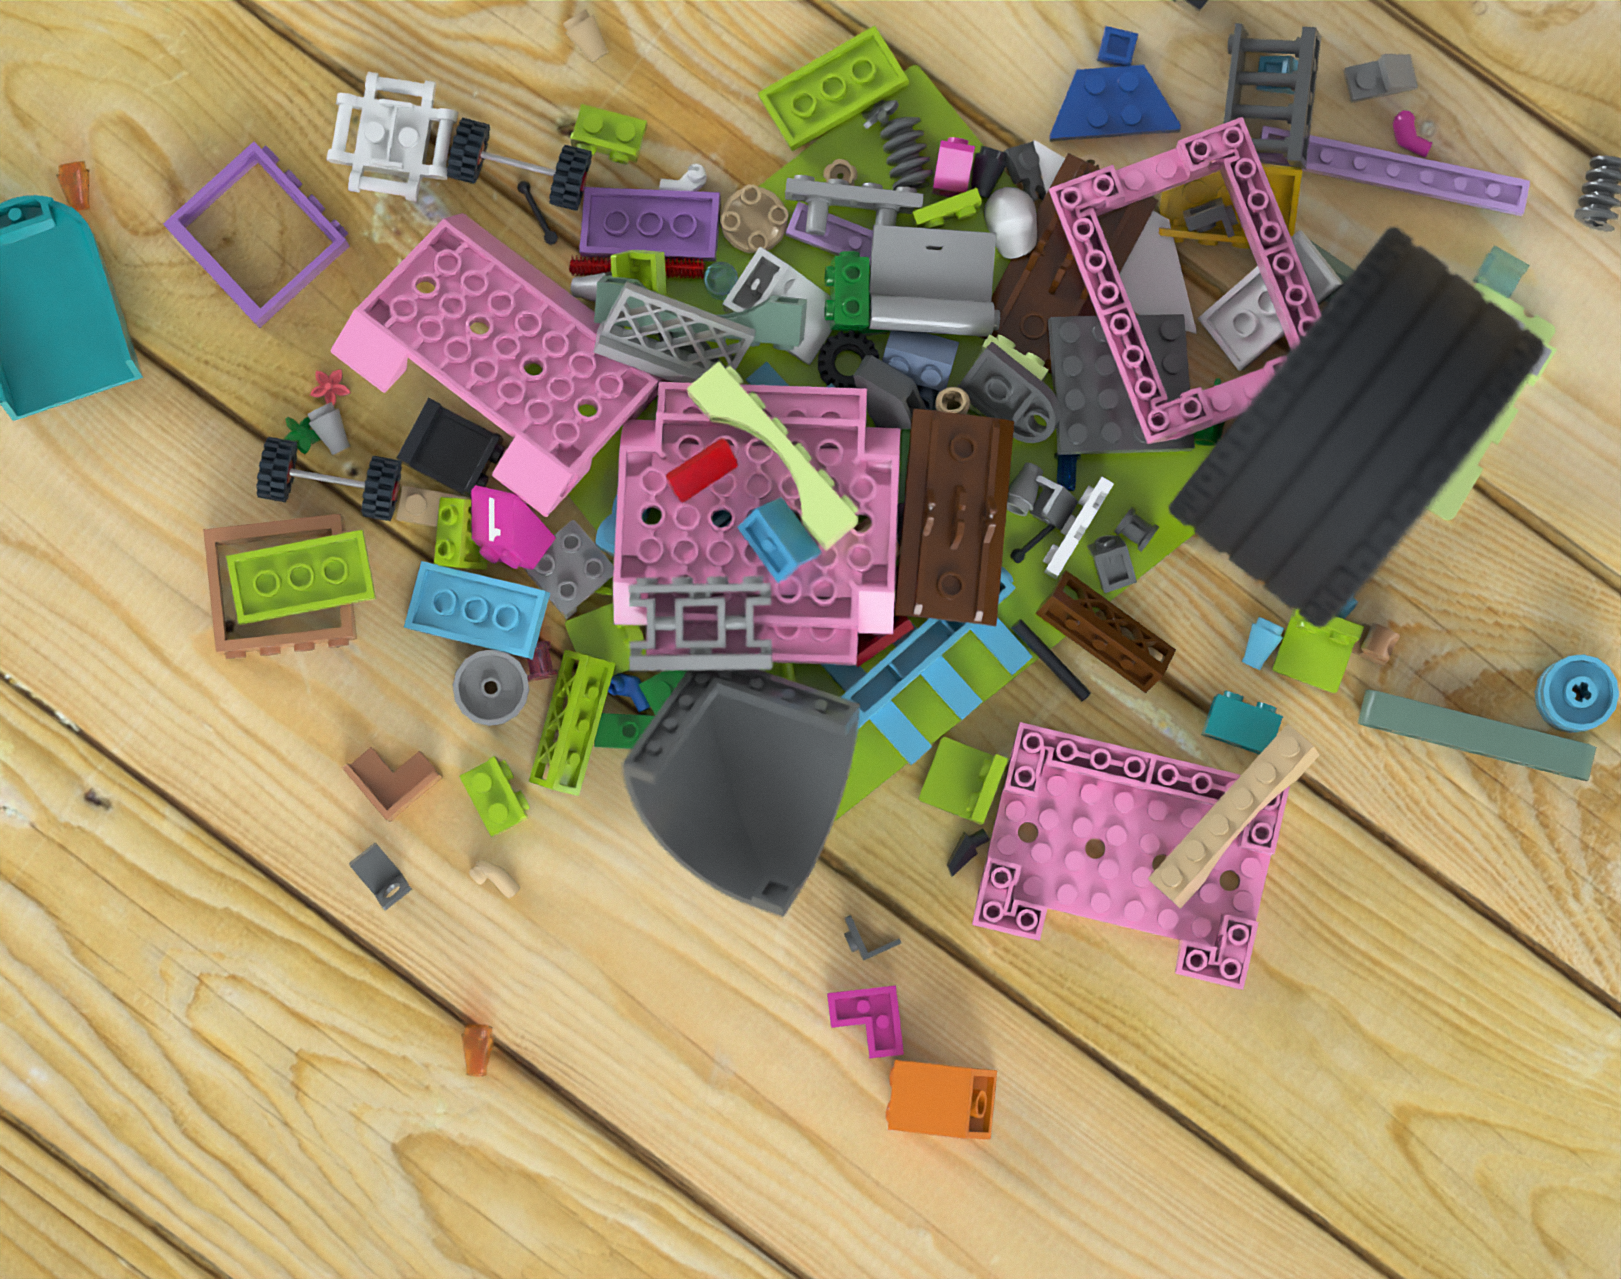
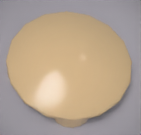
[720,185,788,253]

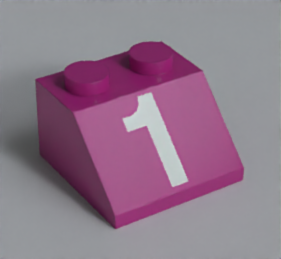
[472,485,556,570]

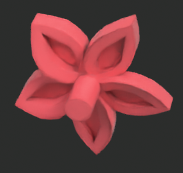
[310,369,351,405]

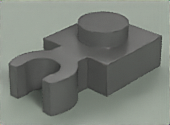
[1004,141,1046,202]

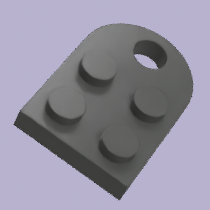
[958,341,1061,443]

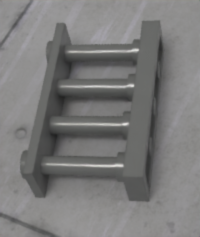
[1223,23,1322,169]

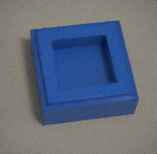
[1097,26,1138,66]

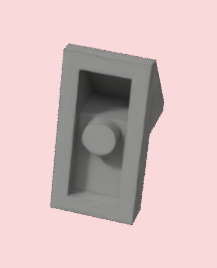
[1344,54,1418,103]

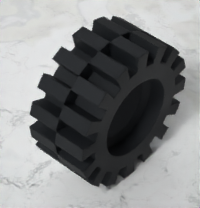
[818,330,879,388]

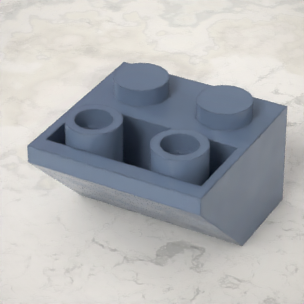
[882,330,959,411]

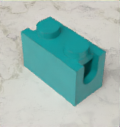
[1201,691,1283,755]

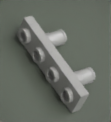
[785,175,924,236]

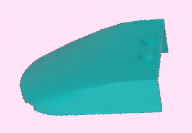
[0,195,143,421]

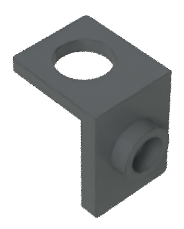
[349,843,412,911]
[844,915,901,961]

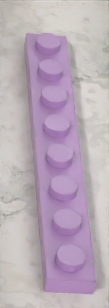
[1257,126,1530,216]

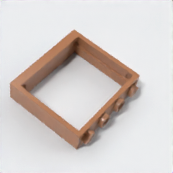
[203,514,357,659]

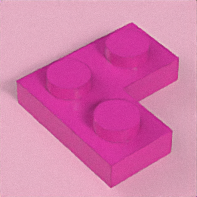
[827,985,904,1059]

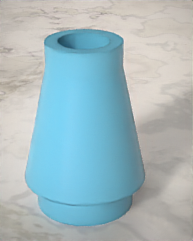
[1242,617,1284,670]

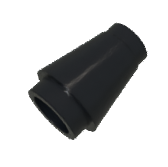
[971,146,1008,198]

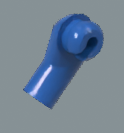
[608,673,650,713]

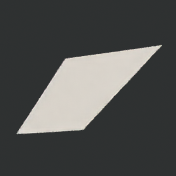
[1033,139,1197,334]

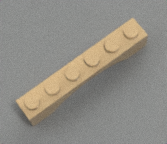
[1148,724,1320,909]

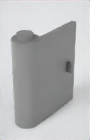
[867,225,1000,337]

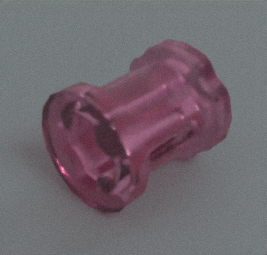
[527,641,558,682]

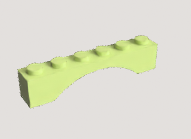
[687,362,858,551]

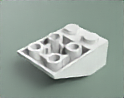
[722,247,832,365]

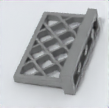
[594,281,755,383]

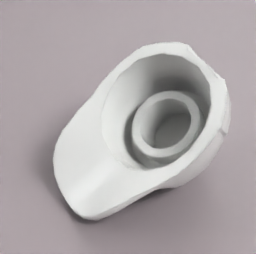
[984,187,1037,259]

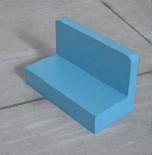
[737,498,821,583]

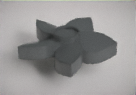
[861,100,899,129]

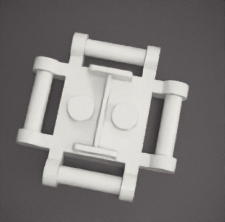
[326,72,458,201]

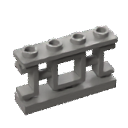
[629,576,773,671]

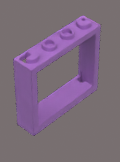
[163,142,350,329]

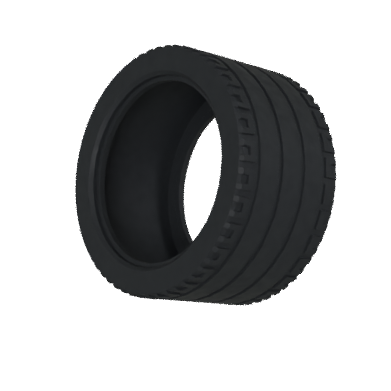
[1169,227,1545,627]

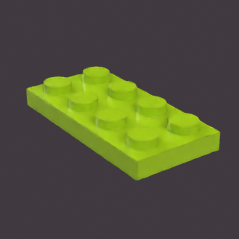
[758,25,909,152]
[226,530,376,625]

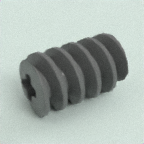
[880,117,933,191]
[1574,156,1621,231]

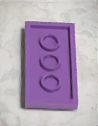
[579,187,721,262]

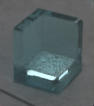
[1472,245,1530,298]

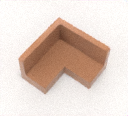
[342,747,443,822]

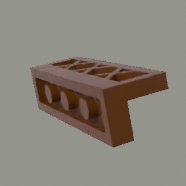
[1035,570,1176,693]

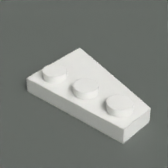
[1043,477,1114,579]

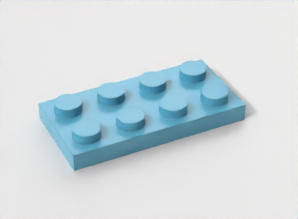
[404,561,550,660]

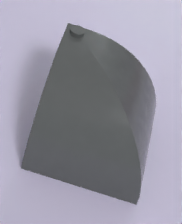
[622,669,860,918]

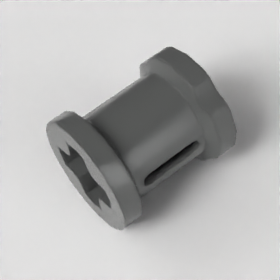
[1114,507,1159,552]

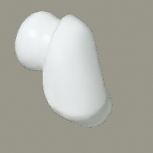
[659,164,707,191]

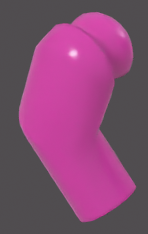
[1392,110,1433,158]

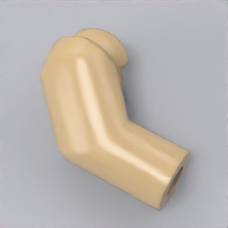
[469,860,520,899]

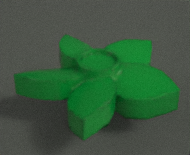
[284,417,321,454]

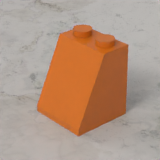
[886,1060,998,1140]

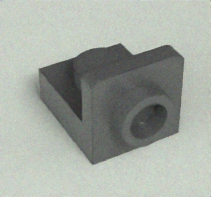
[1183,197,1238,238]
[1087,535,1137,593]

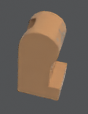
[1352,623,1400,666]

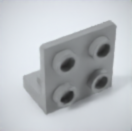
[522,520,614,620]

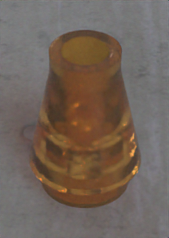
[56,161,90,212]
[461,1024,495,1076]

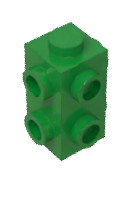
[824,251,869,331]

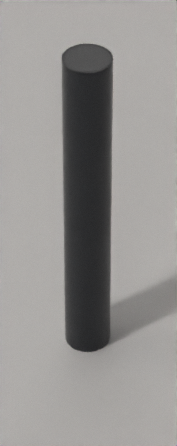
[1011,619,1091,702]

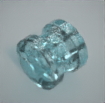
[704,262,738,300]

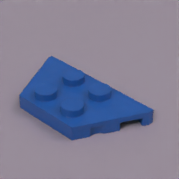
[1049,65,1181,141]

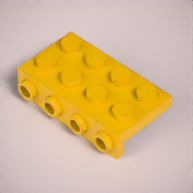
[1158,164,1302,249]

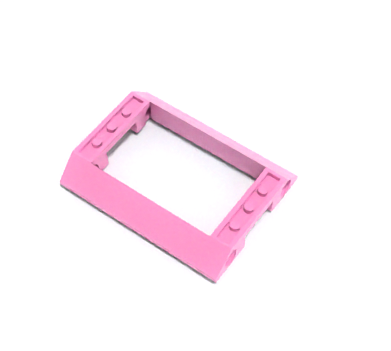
[1048,117,1321,444]

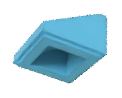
[1256,56,1298,94]

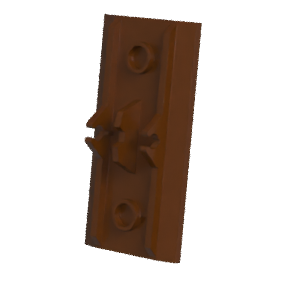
[978,153,1159,375]
[894,409,1015,627]

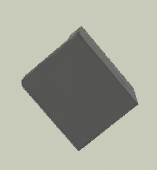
[1030,474,1079,531]

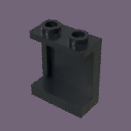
[396,397,505,500]

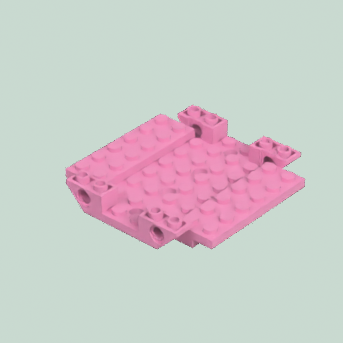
[613,382,900,665]

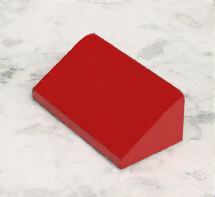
[665,437,738,503]

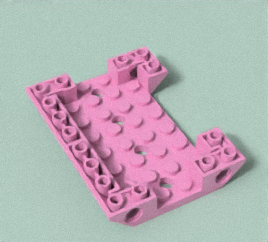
[331,213,671,517]
[972,722,1290,990]

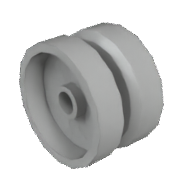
[453,649,529,726]

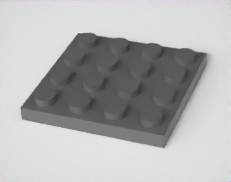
[1048,314,1195,455]

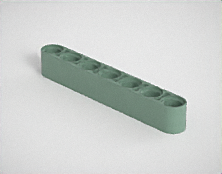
[1358,689,1597,781]

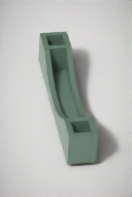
[594,276,807,350]

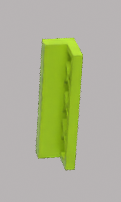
[529,649,616,796]

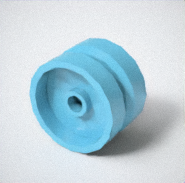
[1534,654,1619,733]

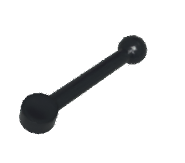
[517,181,558,245]
[1010,525,1055,563]

